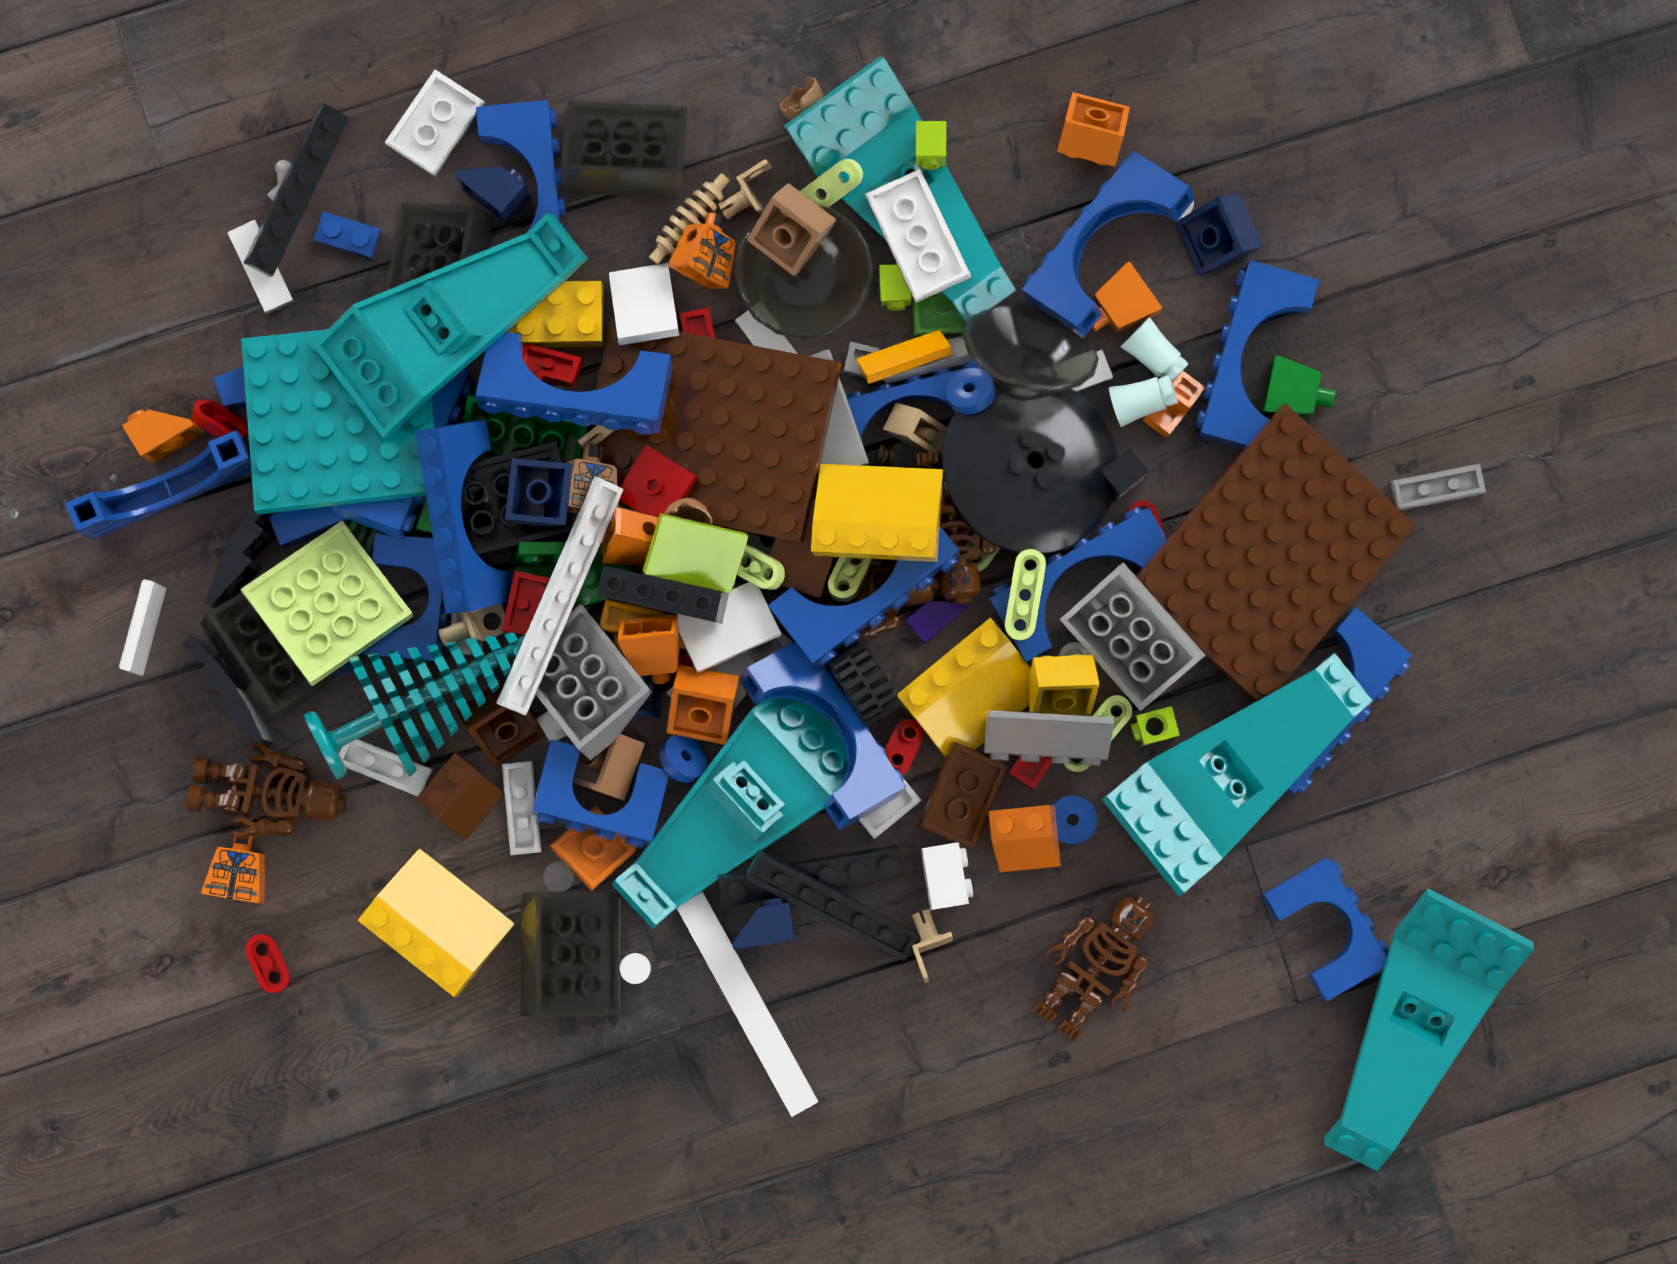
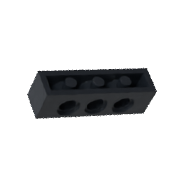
[597,566,729,624]

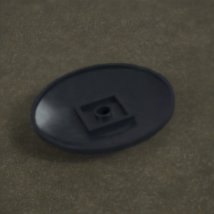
[941,375,1117,554]

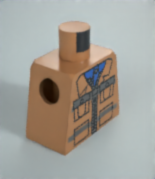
[567,445,618,514]

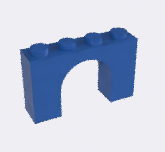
[361,533,449,663]
[531,740,669,848]
[1261,857,1388,1001]

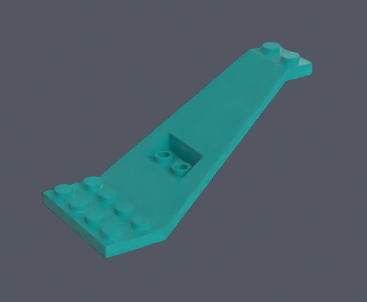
[784,56,1016,325]
[313,213,588,438]
[1101,653,1373,896]
[612,698,847,929]
[1324,888,1534,1171]

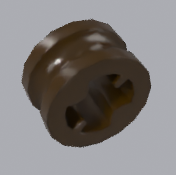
[877,443,895,467]

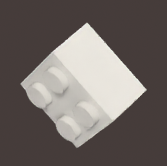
[920,842,973,910]

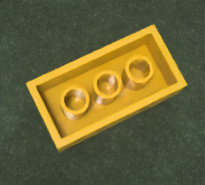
[507,281,604,348]

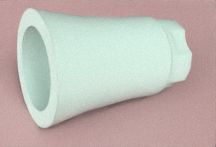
[1120,317,1188,380]
[1109,375,1178,427]

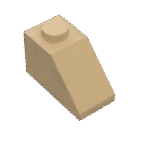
[883,403,947,459]

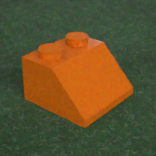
[1057,92,1130,167]
[122,409,205,465]
[667,664,739,745]
[989,805,1061,872]

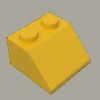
[1029,654,1099,716]

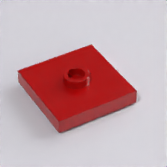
[619,445,698,517]

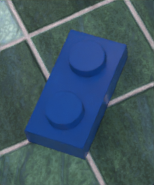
[314,211,382,259]

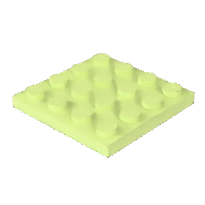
[241,521,413,686]

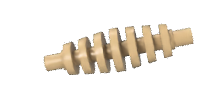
[649,173,730,265]

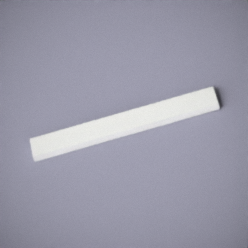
[497,476,624,715]
[677,892,819,1117]

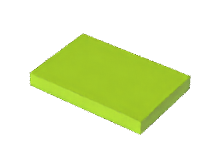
[642,513,749,594]

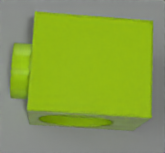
[916,121,946,170]
[879,264,911,311]
[1131,706,1180,747]

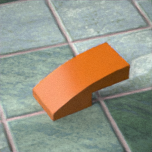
[1143,370,1205,439]

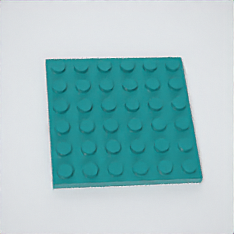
[241,329,435,514]

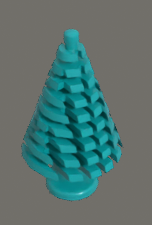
[304,632,526,780]

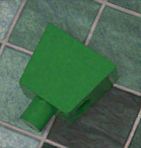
[1261,355,1335,418]

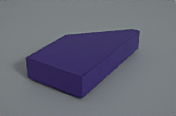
[905,601,968,644]

